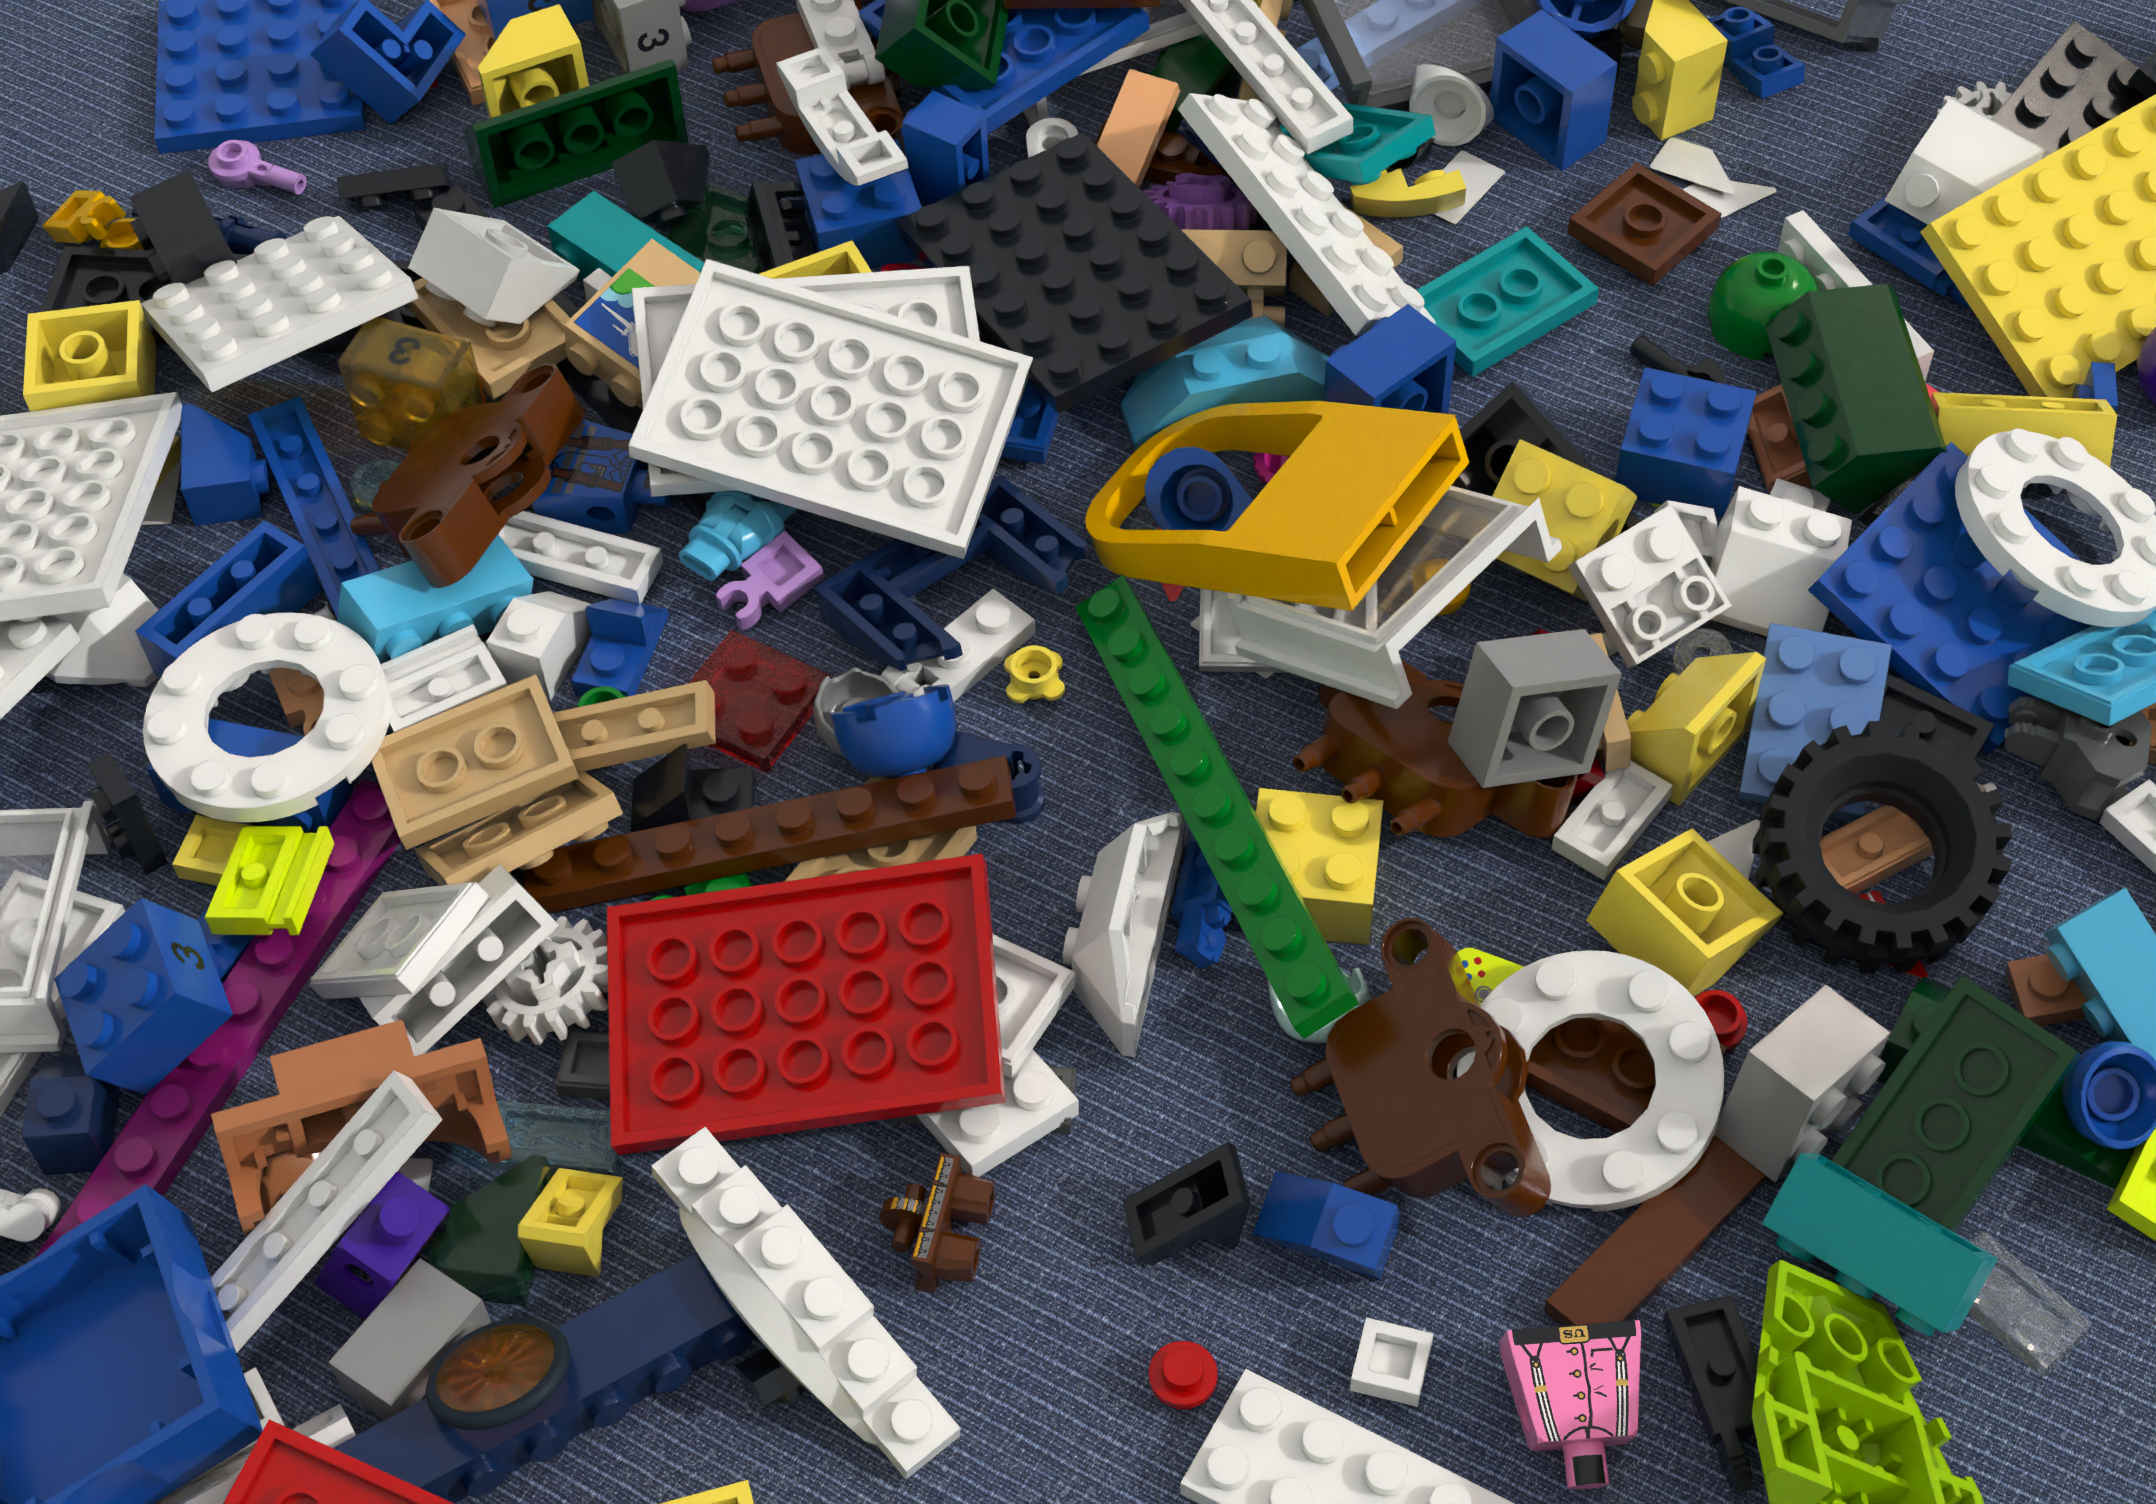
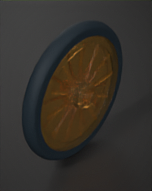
[426,1318,570,1430]

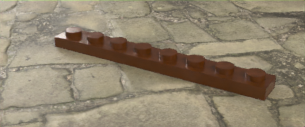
[524,755,1017,913]

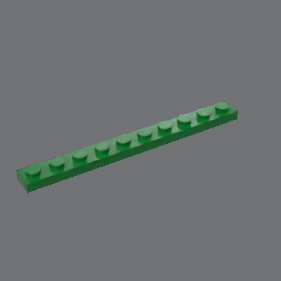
[1075,575,1359,1039]

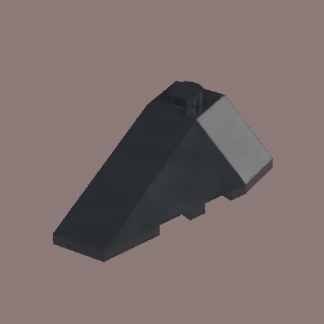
[1451,381,1641,534]

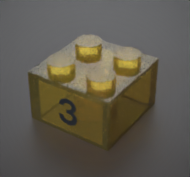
[338,317,486,450]

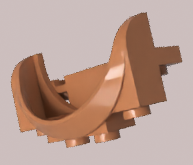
[211,1019,512,1237]

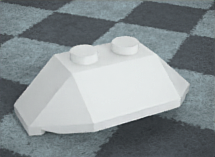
[46,574,159,687]
[1063,812,1184,1057]

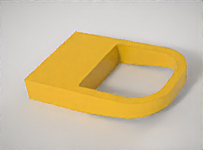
[1085,401,1469,611]

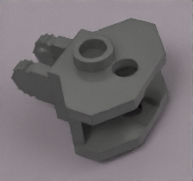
[2004,695,2152,820]

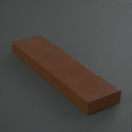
[1544,1135,1768,1326]

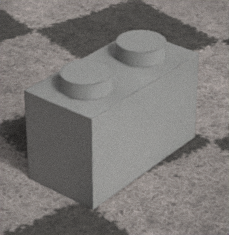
[328,1258,491,1420]

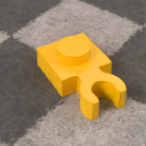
[42,190,127,244]

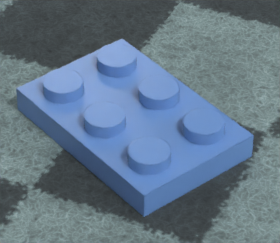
[1737,623,1892,821]

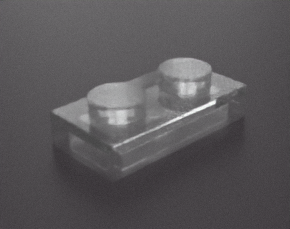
[1968,1231,2093,1377]

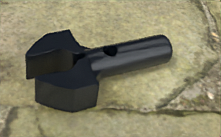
[1630,336,1724,384]

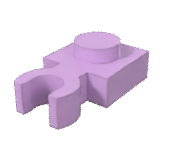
[716,531,824,630]

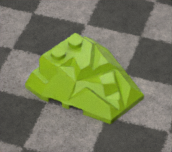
[1752,1259,1984,1504]

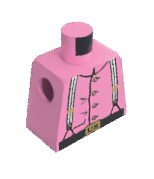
[1499,1320,1641,1489]

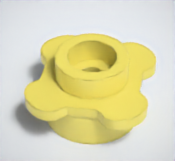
[1004,645,1065,703]

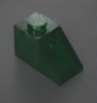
[430,1155,553,1306]

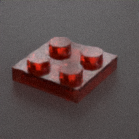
[688,629,830,773]

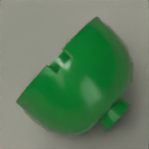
[1707,251,1819,360]

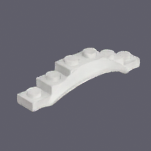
[651,1127,961,1479]

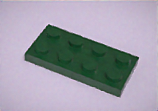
[1831,975,2081,1233]

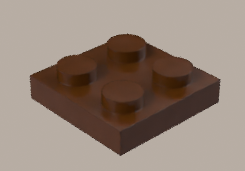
[1567,162,1722,286]

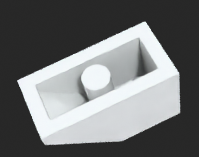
[486,591,591,701]

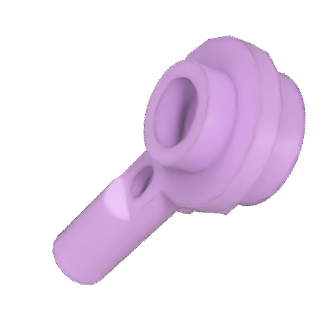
[208,140,307,195]

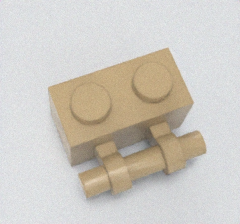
[1181,229,1287,327]

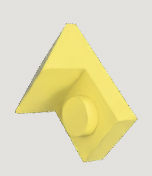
[518,1168,623,1277]

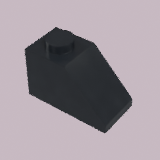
[611,140,710,228]

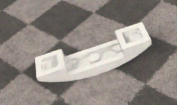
[776,46,908,186]

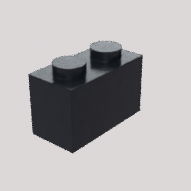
[129,169,237,286]

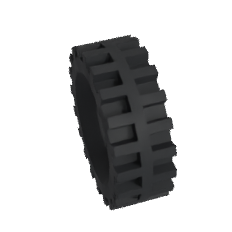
[1752,721,2012,974]

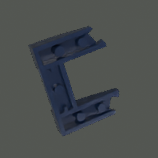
[814,475,1089,671]

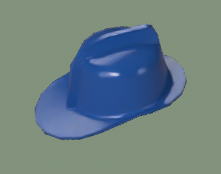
[1144,446,1253,532]

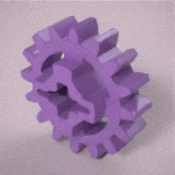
[1143,173,1257,230]

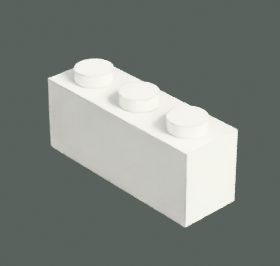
[359,864,559,1056]

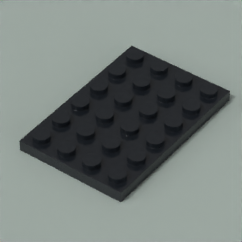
[897,132,1253,414]

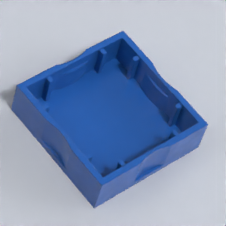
[0,1184,263,1504]

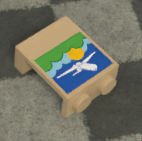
[564,239,700,410]

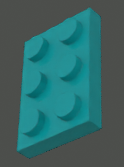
[1279,103,1436,185]
[1416,226,1599,377]

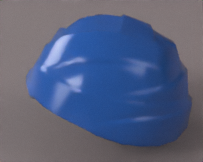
[2062,1041,2156,1149]

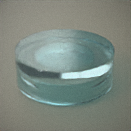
[350,459,400,513]

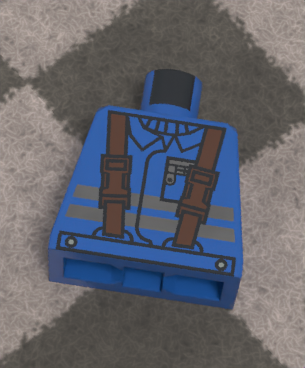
[532,420,674,534]

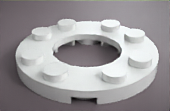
[1955,429,2156,627]
[143,612,391,822]
[1457,950,1724,1212]

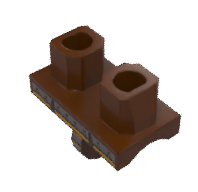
[879,1153,995,1294]

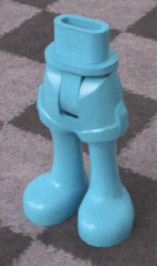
[678,490,798,581]

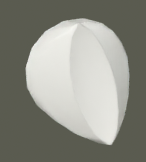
[1409,64,1494,147]

